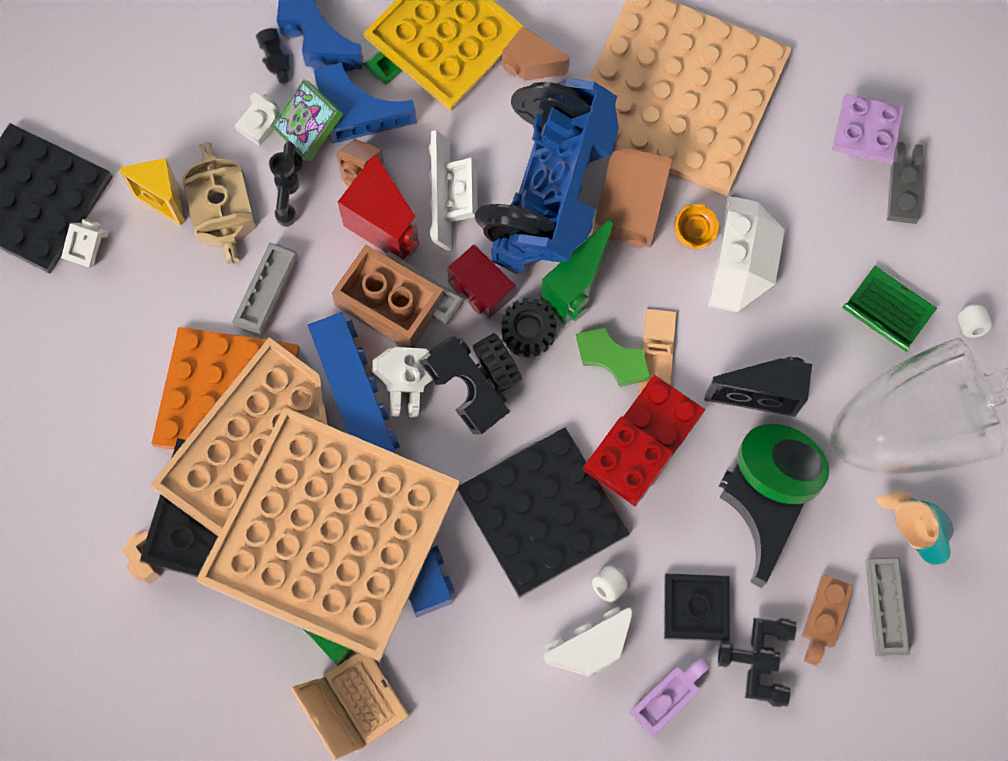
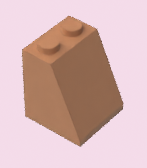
[593,145,672,248]

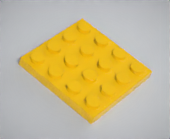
[363,0,524,111]

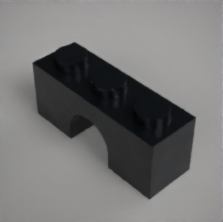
[418,336,510,435]

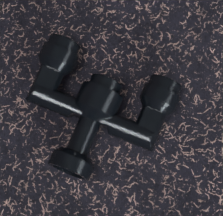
[269,142,303,227]
[718,617,797,708]

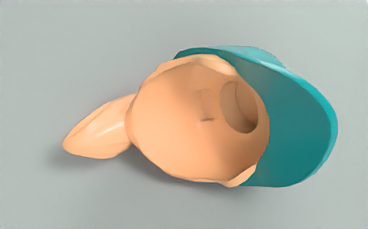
[876,491,954,565]

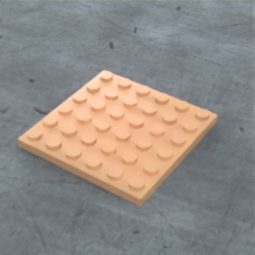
[588,0,792,196]
[197,407,460,662]

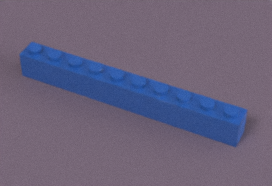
[307,312,455,618]

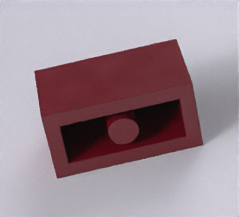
[447,244,516,319]

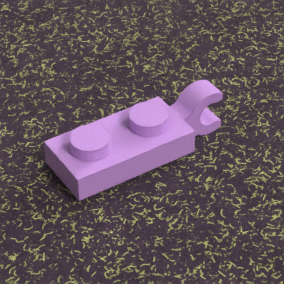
[629,657,710,737]

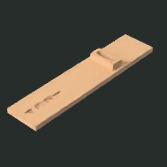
[638,309,676,395]

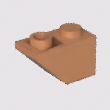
[336,139,384,187]

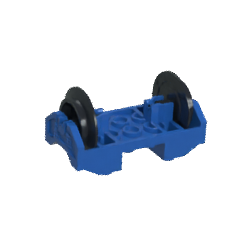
[475,79,619,274]

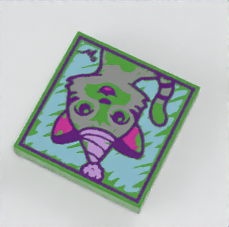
[271,79,343,162]

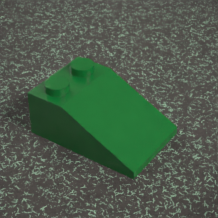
[540,220,613,325]

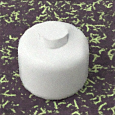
[957,305,992,338]
[592,565,628,602]

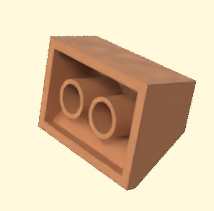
[332,244,443,348]

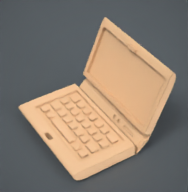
[291,653,409,761]

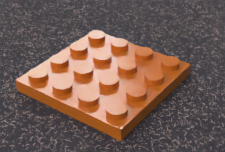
[151,327,300,450]

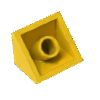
[119,158,185,225]

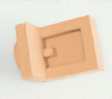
[121,530,161,584]

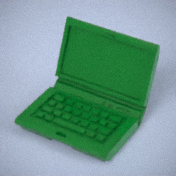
[842,266,937,353]

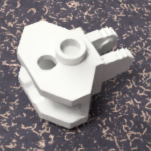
[372,347,432,417]

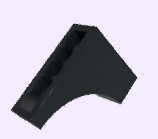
[718,464,804,588]

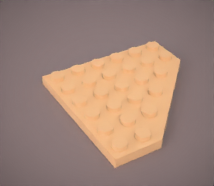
[150,337,327,536]

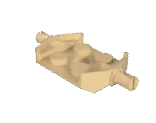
[182,142,256,264]

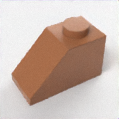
[502,26,570,81]

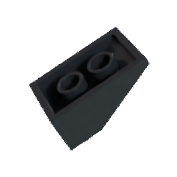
[704,357,812,417]

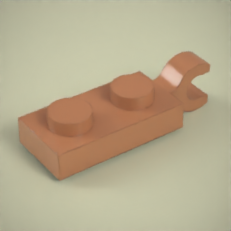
[801,574,854,666]

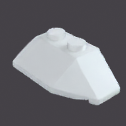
[708,196,785,312]

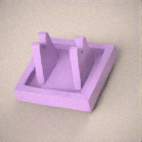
[832,93,904,165]

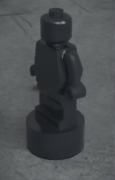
[256,28,290,84]

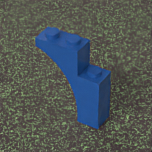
[276,0,363,71]

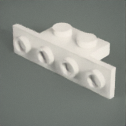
[429,130,478,251]

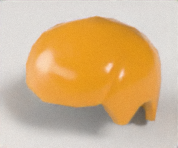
[673,204,719,249]

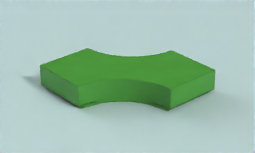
[576,327,650,387]

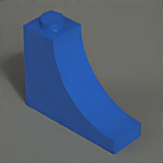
[313,63,417,144]

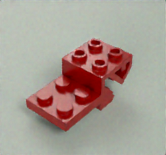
[583,374,706,507]

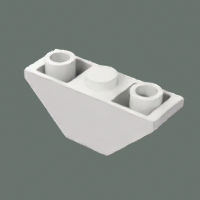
[542,607,632,677]

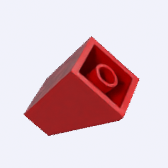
[337,156,420,260]

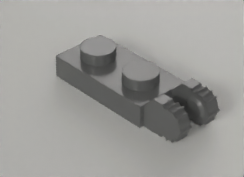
[887,142,924,224]

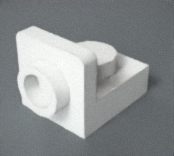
[235,92,279,146]
[61,219,109,267]

